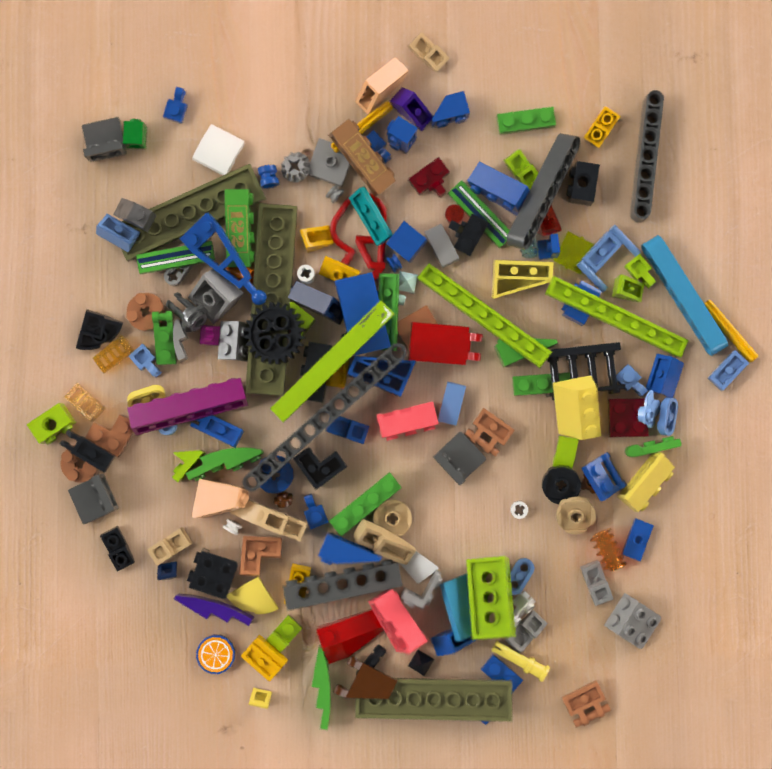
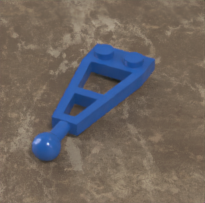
[180,212,267,305]

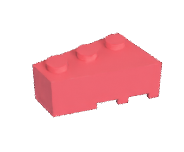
[377,402,439,441]
[368,589,427,654]

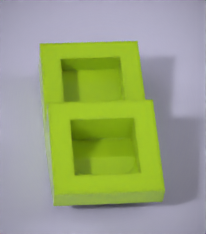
[503,149,538,190]
[552,435,579,468]

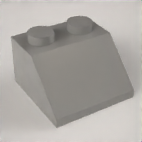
[188,269,244,324]

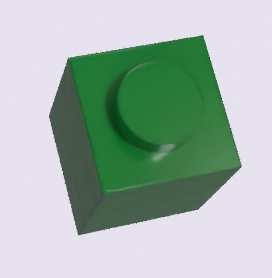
[123,119,147,149]

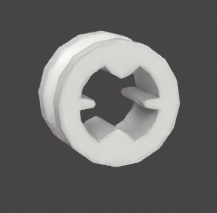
[510,501,528,519]
[223,519,242,535]

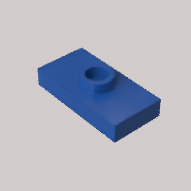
[621,518,654,561]

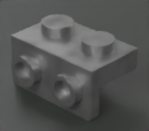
[218,321,250,361]

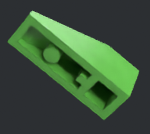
[494,338,558,367]

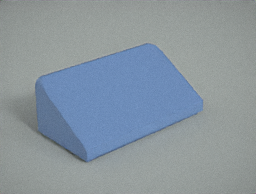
[96,214,140,252]

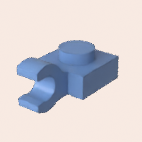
[129,344,162,377]
[616,364,648,397]

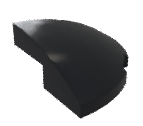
[76,309,123,350]

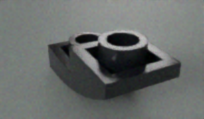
[100,526,135,572]

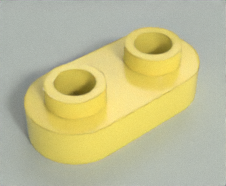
[127,385,165,407]

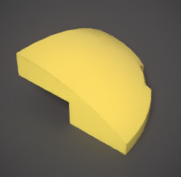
[227,577,279,614]

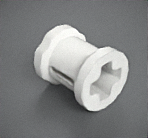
[297,265,315,284]

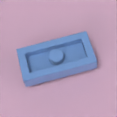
[708,350,749,391]

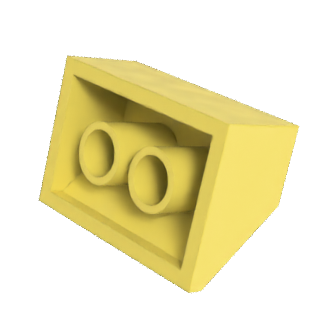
[553,375,601,440]
[617,453,675,512]

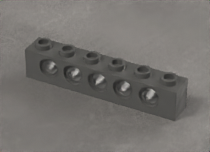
[282,559,403,611]

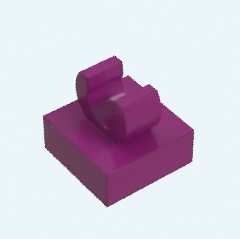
[199,325,220,346]

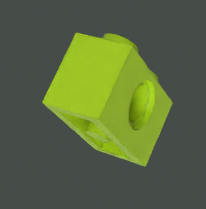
[26,403,76,445]

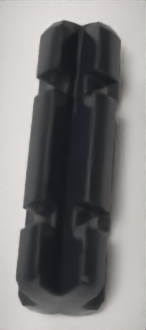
[356,644,386,675]

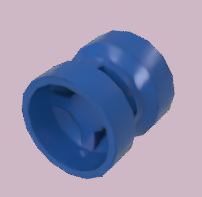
[258,165,279,189]

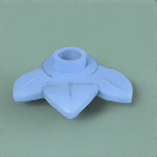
[638,390,661,428]

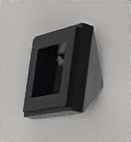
[408,649,434,676]

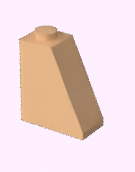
[355,58,409,115]
[192,479,249,518]

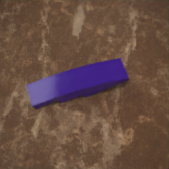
[174,593,254,626]

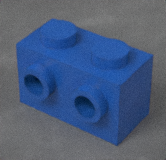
[387,116,418,154]

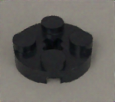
[542,465,581,504]

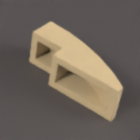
[353,519,416,565]

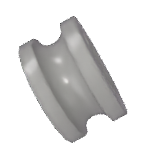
[326,184,344,203]

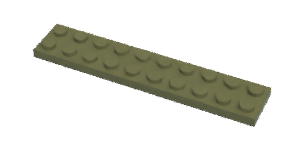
[245,203,298,396]

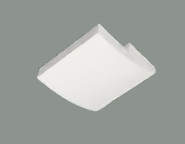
[192,124,245,175]

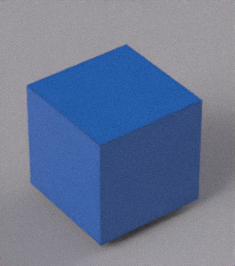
[386,221,428,263]

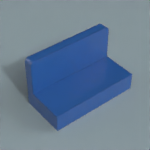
[646,354,684,398]

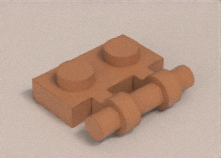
[464,408,515,457]
[561,680,611,728]

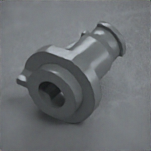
[166,292,207,332]

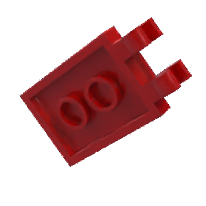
[408,322,483,365]

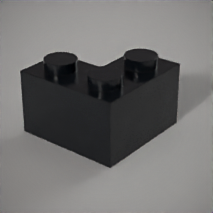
[293,447,348,490]

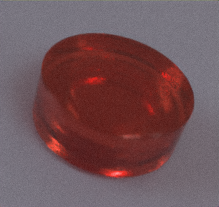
[445,204,464,223]

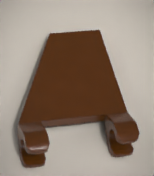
[333,656,398,699]

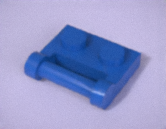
[581,452,627,502]

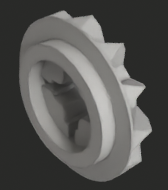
[281,152,311,182]

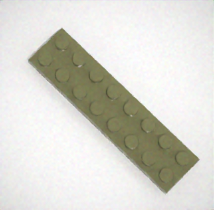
[121,164,266,262]
[355,678,512,722]

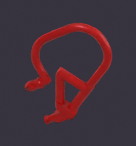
[330,193,387,282]

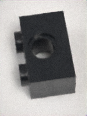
[566,161,600,206]

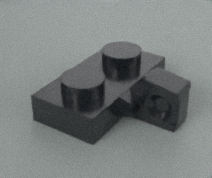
[448,213,489,256]

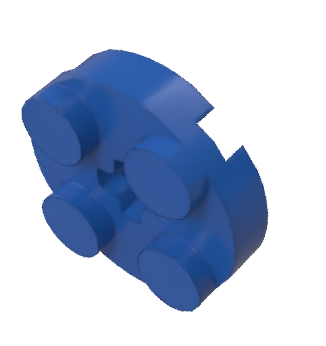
[255,455,294,494]

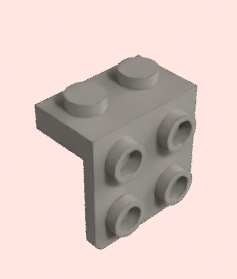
[401,570,442,609]
[604,593,661,649]

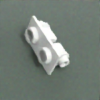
[513,591,536,627]

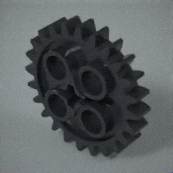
[244,302,306,365]

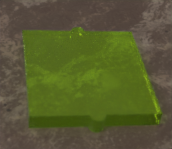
[553,231,594,275]

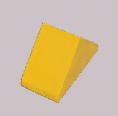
[300,225,335,253]

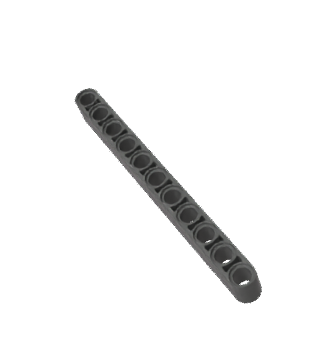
[242,343,407,491]

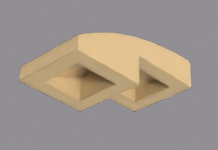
[408,32,449,72]
[147,527,193,566]

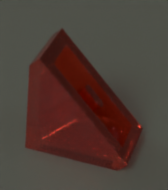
[537,205,562,236]

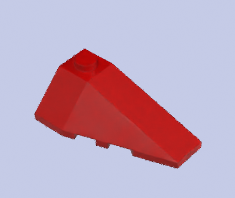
[316,609,384,664]

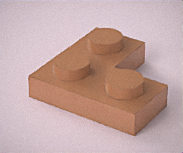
[85,415,133,457]
[240,536,282,577]

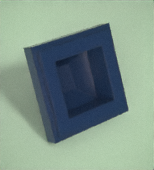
[157,561,177,580]

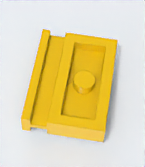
[241,634,288,682]

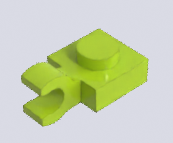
[624,254,656,289]

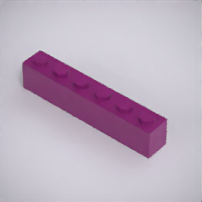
[127,378,248,436]

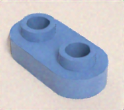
[657,397,678,436]
[510,558,534,595]

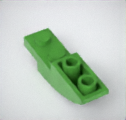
[186,448,264,482]

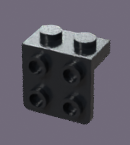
[187,548,238,599]

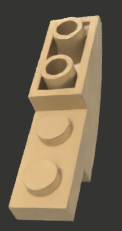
[230,499,308,542]

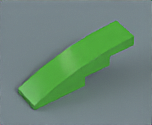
[312,645,331,730]

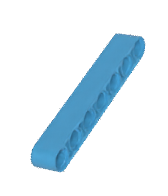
[641,235,729,356]

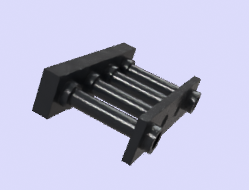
[546,342,626,400]

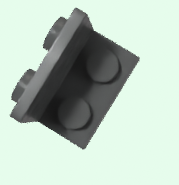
[82,117,127,162]
[433,432,486,485]
[68,474,119,524]

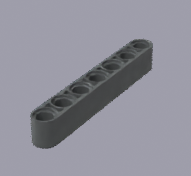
[630,90,664,223]
[507,133,580,250]

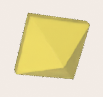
[249,688,272,709]

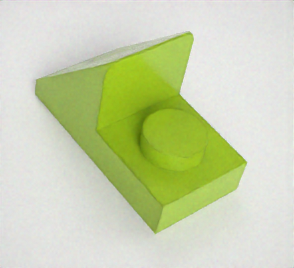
[172,450,205,482]
[266,614,303,653]

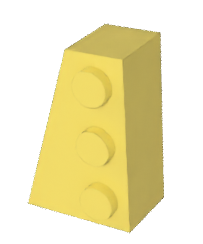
[492,260,554,299]

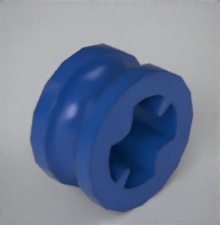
[386,253,403,273]

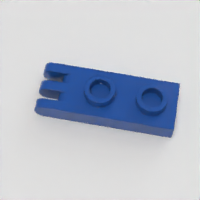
[190,415,244,448]

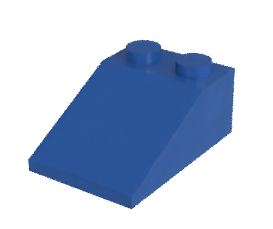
[318,532,382,565]

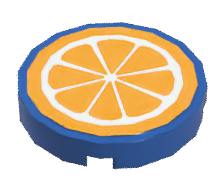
[196,634,235,674]

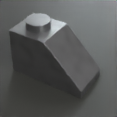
[113,198,156,232]

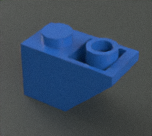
[431,91,470,128]

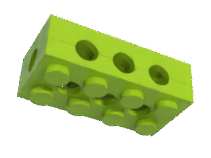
[466,556,516,640]

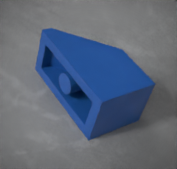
[431,628,477,656]

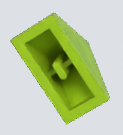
[612,275,644,302]
[290,302,316,336]

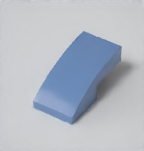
[438,381,466,426]

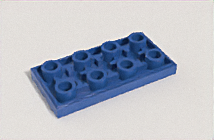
[334,272,391,356]

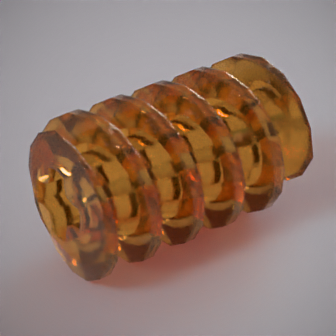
[590,528,627,571]

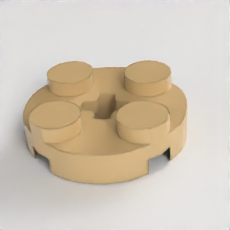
[556,496,596,534]
[373,499,412,537]

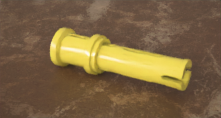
[491,640,550,682]

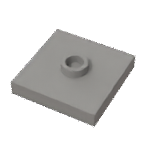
[308,138,350,187]

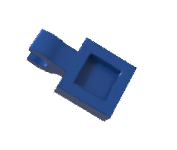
[163,87,187,124]
[366,130,391,163]
[304,494,329,529]

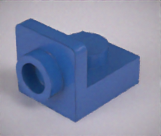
[537,234,560,260]

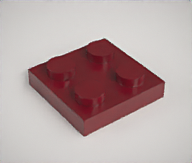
[608,398,649,437]

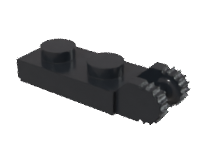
[60,430,115,473]

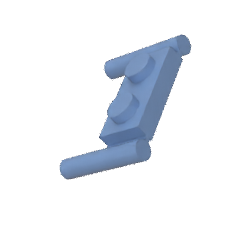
[576,225,641,292]

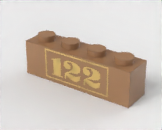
[328,119,396,196]

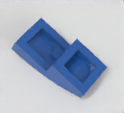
[325,416,370,444]

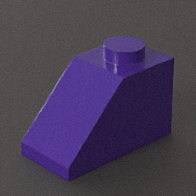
[390,87,433,131]

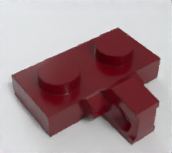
[408,157,450,198]

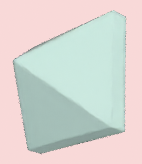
[399,271,418,294]

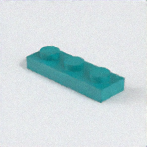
[349,186,393,246]

